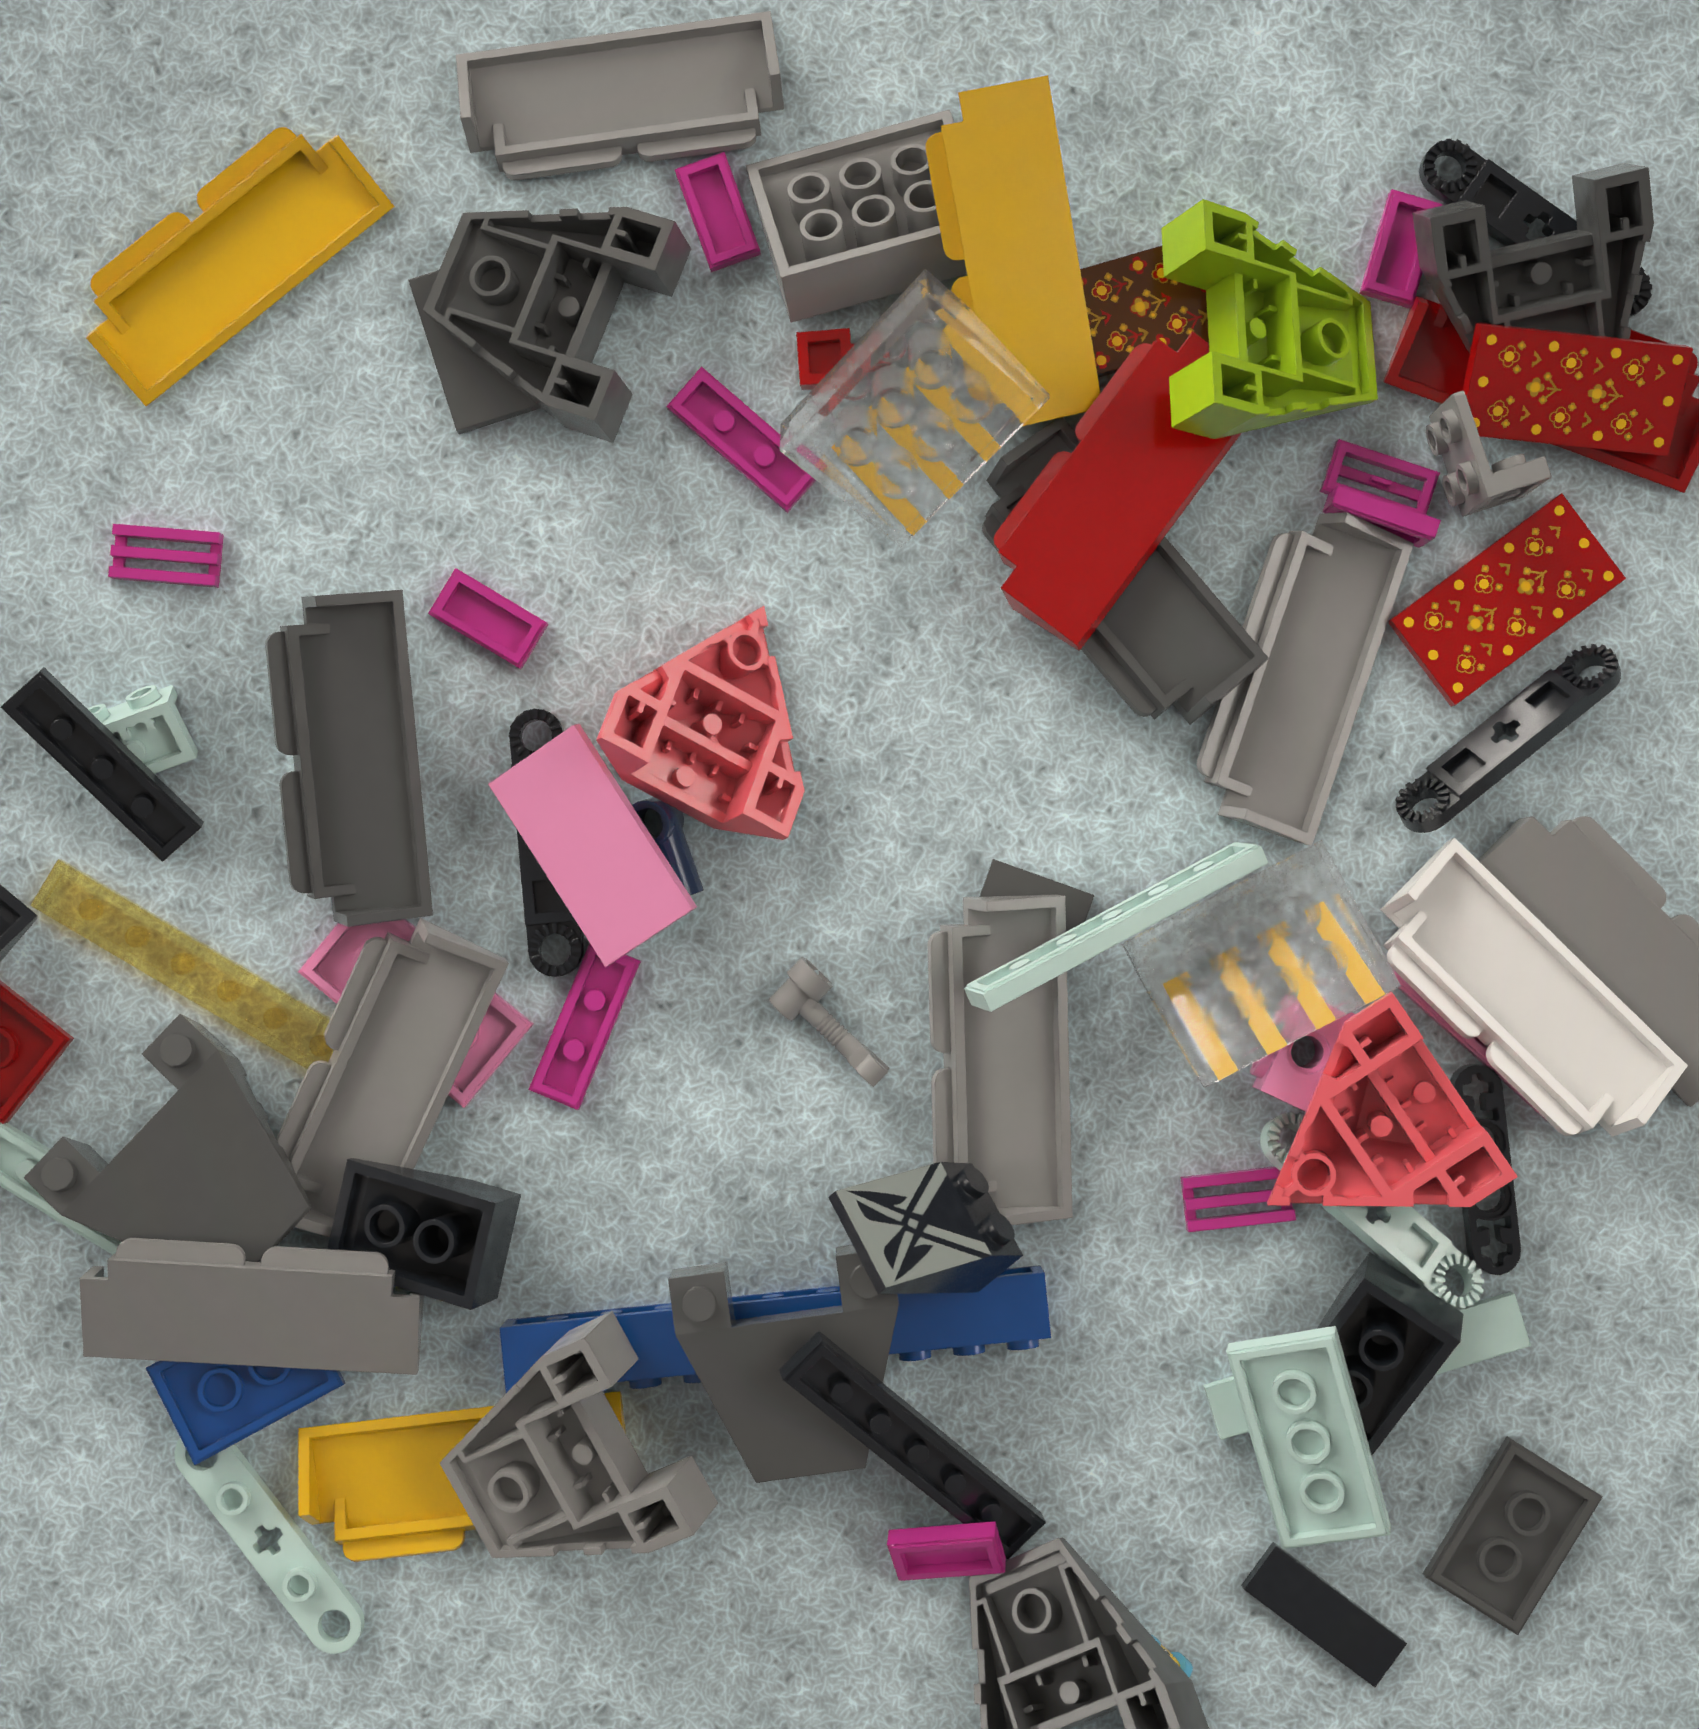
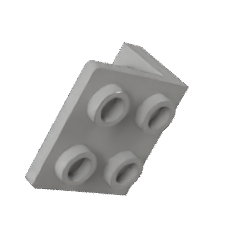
[1426,391,1552,517]

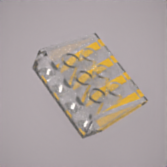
[780,269,1050,548]
[1122,840,1401,1088]

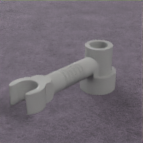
[769,957,890,1087]

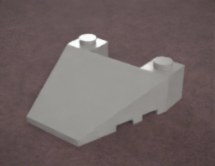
[440,1311,718,1558]

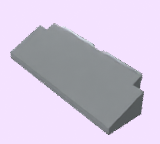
[456,11,784,180]
[1197,512,1414,846]
[1478,816,1699,1107]
[927,895,1073,1225]
[276,918,509,1238]
[79,1238,424,1375]

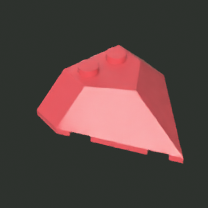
[596,606,805,840]
[1267,991,1518,1207]

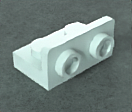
[87,685,198,774]

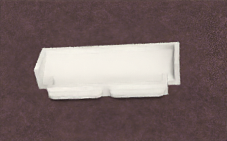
[1380,837,1688,1137]

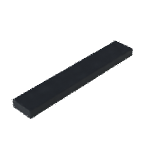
[779,1331,1046,1559]

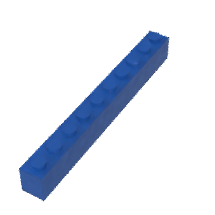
[500,1265,1051,1393]

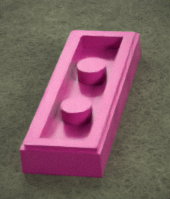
[666,366,822,513]
[528,943,641,1110]

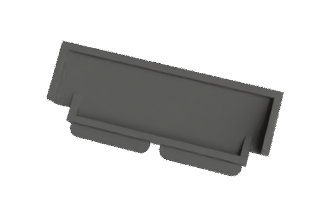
[982,417,1269,725]
[265,590,433,927]

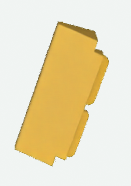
[925,75,1101,428]
[86,127,395,406]
[298,1391,626,1562]

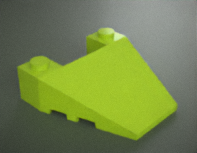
[1161,199,1378,439]

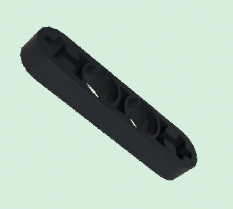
[1450,1064,1521,1275]

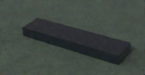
[0,667,204,862]

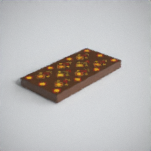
[1080,246,1209,378]

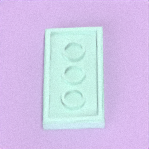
[1226,1326,1391,1549]

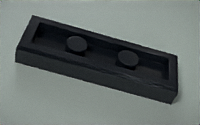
[1241,1542,1407,1687]

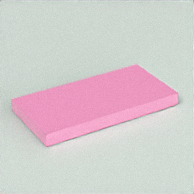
[488,724,697,967]
[298,919,534,1108]

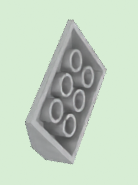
[745,110,967,323]

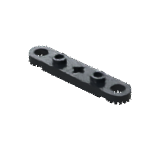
[1419,139,1652,318]
[1395,644,1621,833]
[509,708,584,977]

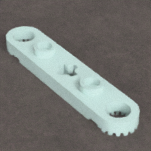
[1260,1112,1484,1310]
[174,1438,365,1654]

